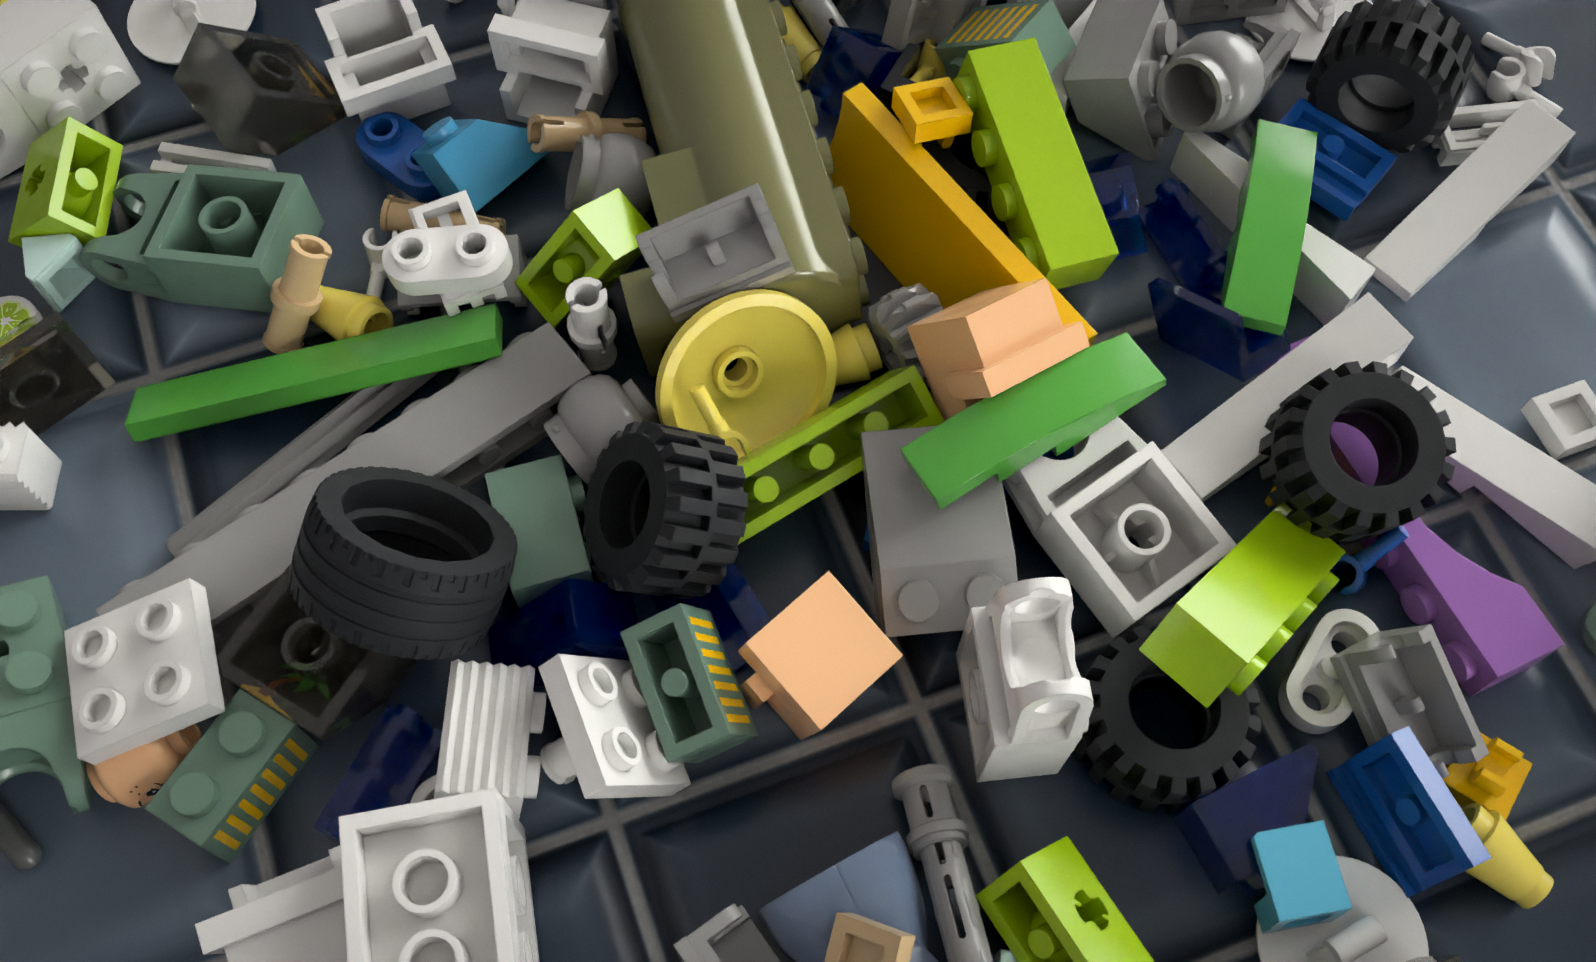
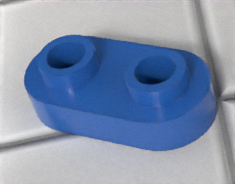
[355,112,442,201]

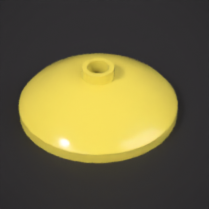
[655,289,837,459]

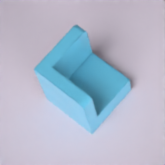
[1251,820,1352,934]

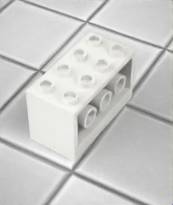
[338,788,540,962]

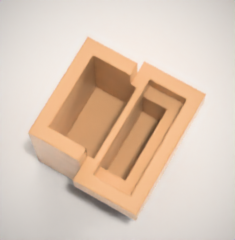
[907,278,1090,421]
[738,571,903,740]

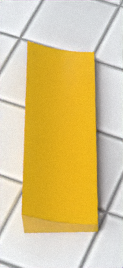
[829,82,1098,349]

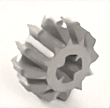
[867,283,944,387]

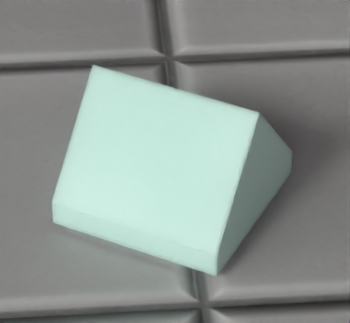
[21,233,96,313]

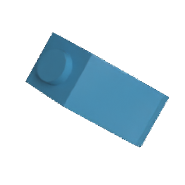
[411,116,549,213]

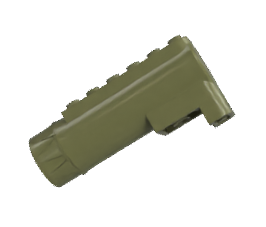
[617,0,871,378]

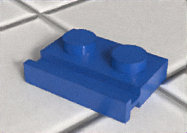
[1278,97,1397,222]
[1326,726,1492,898]

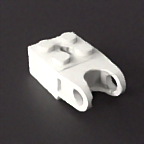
[0,0,141,179]
[1002,417,1237,639]
[956,577,1094,782]

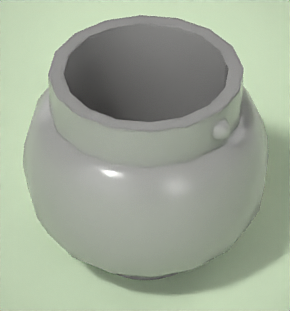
[1156,30,1265,132]
[564,132,656,219]
[543,374,660,485]

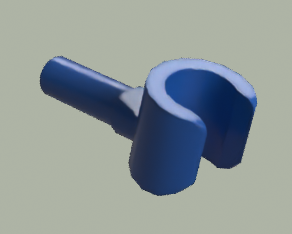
[1330,525,1409,595]

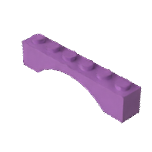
[1259,335,1564,697]

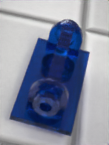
[1134,178,1228,302]
[313,704,442,841]

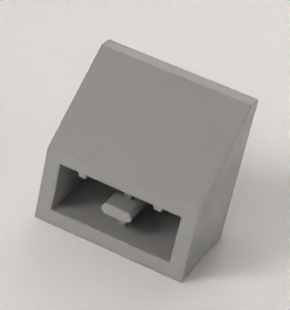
[1062,0,1178,161]

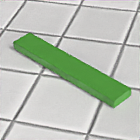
[124,303,503,442]

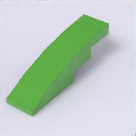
[1219,119,1318,336]
[900,332,1166,510]

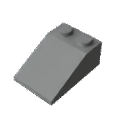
[860,426,1018,637]

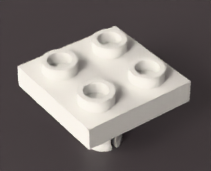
[64,578,225,765]
[538,654,691,799]

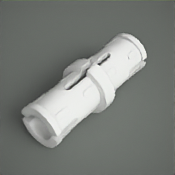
[565,277,617,371]

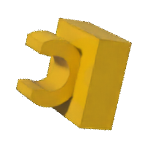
[891,77,973,149]
[1442,732,1533,820]

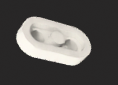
[382,224,513,296]
[1278,609,1379,734]

